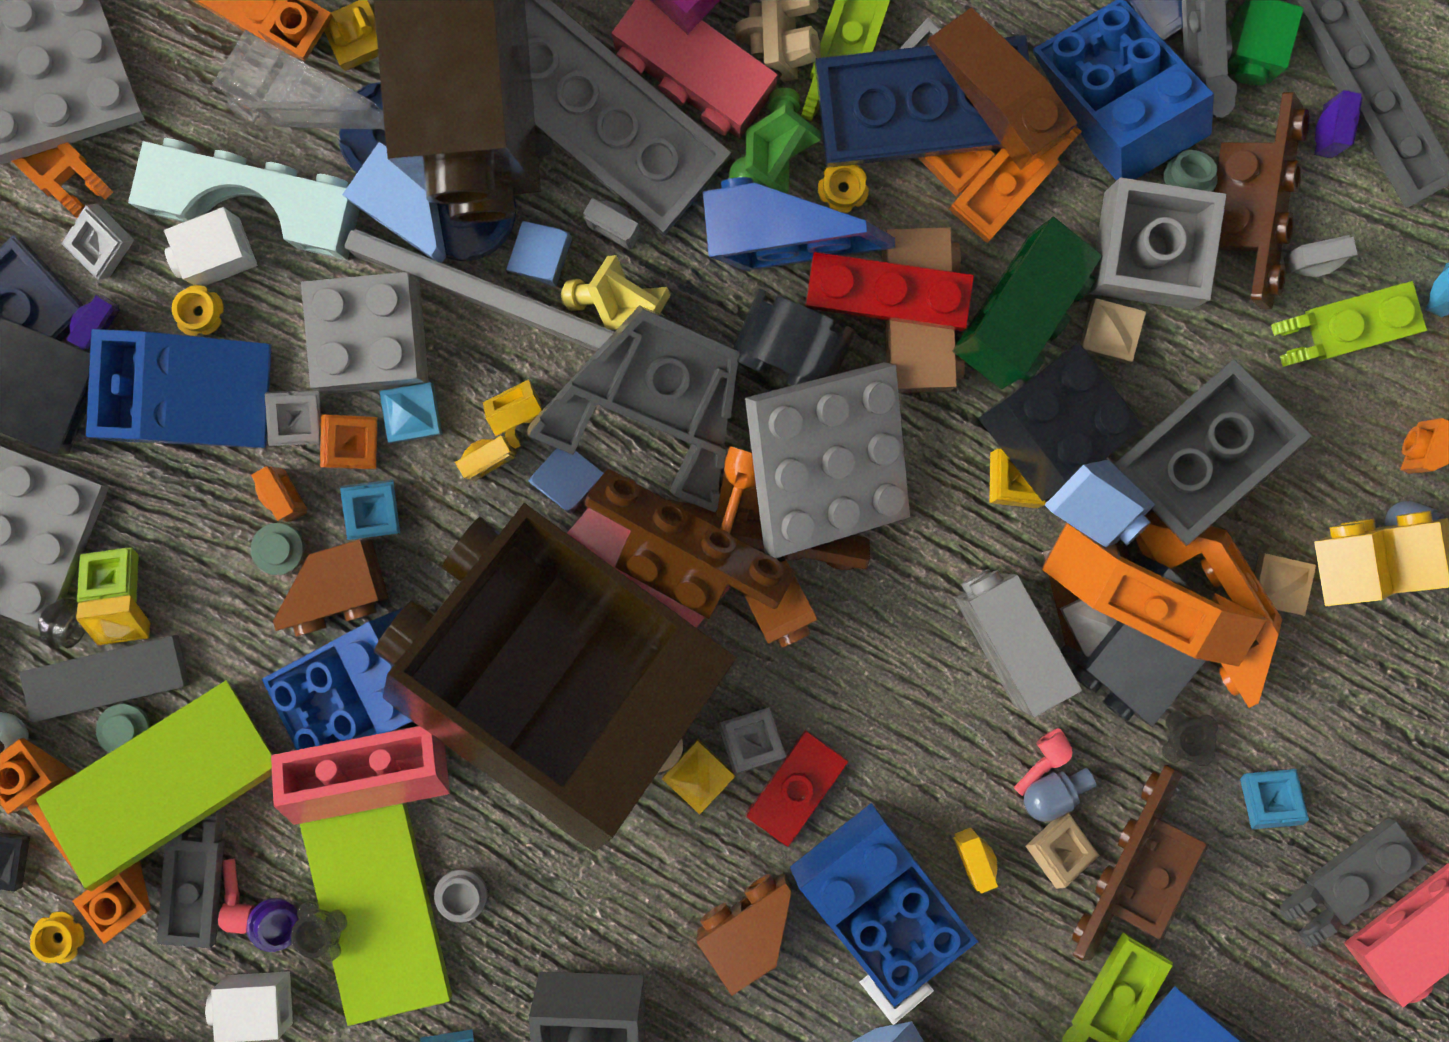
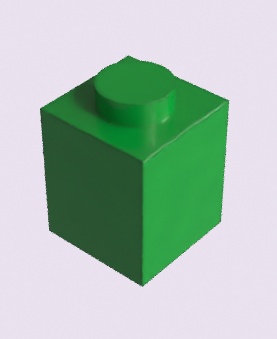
[1227,0,1304,86]

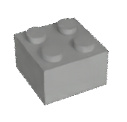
[1089,178,1226,310]
[301,272,429,394]

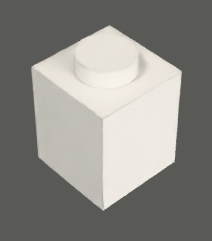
[164,207,258,286]
[205,971,293,1042]

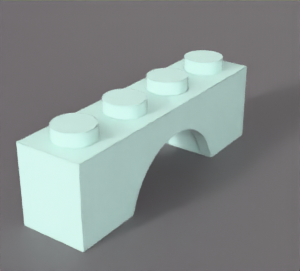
[128,138,360,260]

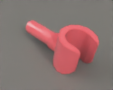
[1014,728,1072,796]
[218,859,255,934]

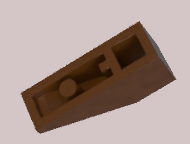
[927,7,1078,170]

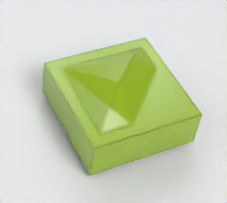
[77,547,139,603]

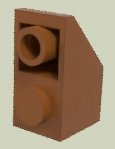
[273,539,389,637]
[743,559,817,647]
[696,872,792,996]

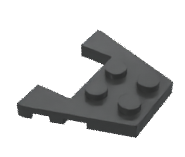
[527,305,739,512]

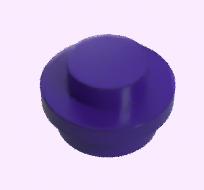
[246,898,301,952]

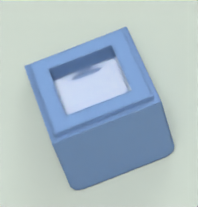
[506,221,572,287]
[528,448,603,514]

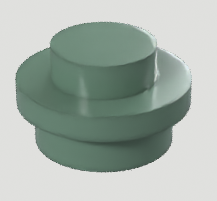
[1164,150,1218,192]
[251,523,305,575]
[96,703,151,753]

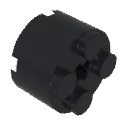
[734,288,856,386]

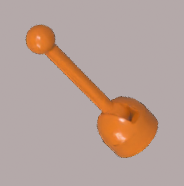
[720,446,756,534]

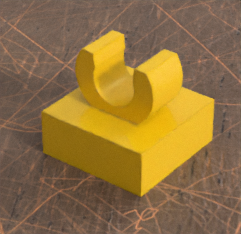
[324,0,378,72]
[483,379,542,449]

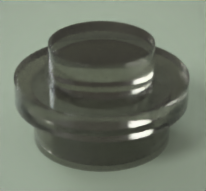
[38,597,86,649]

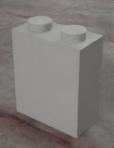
[954,569,1082,717]

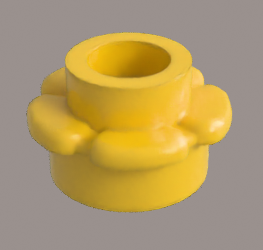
[818,165,869,213]
[172,285,224,336]
[30,911,85,964]

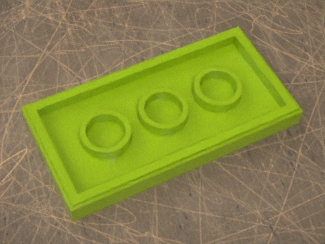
[36,680,274,891]
[300,803,453,1026]

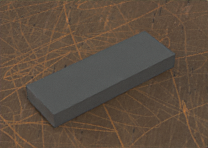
[19,635,190,723]

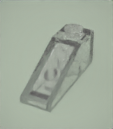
[213,30,385,130]

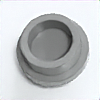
[434,868,488,922]

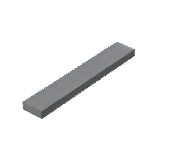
[344,229,614,352]

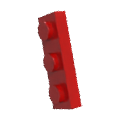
[805,252,974,331]

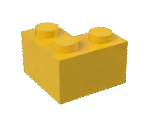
[1314,511,1449,606]

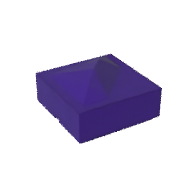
[1314,90,1363,158]
[66,295,121,350]

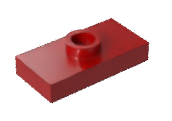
[745,729,849,847]

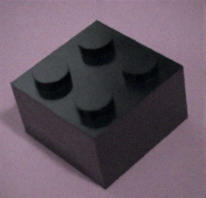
[978,342,1144,501]

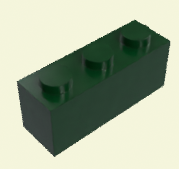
[952,216,1102,390]

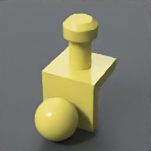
[561,255,671,330]

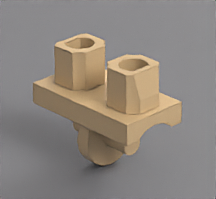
[735,0,821,82]

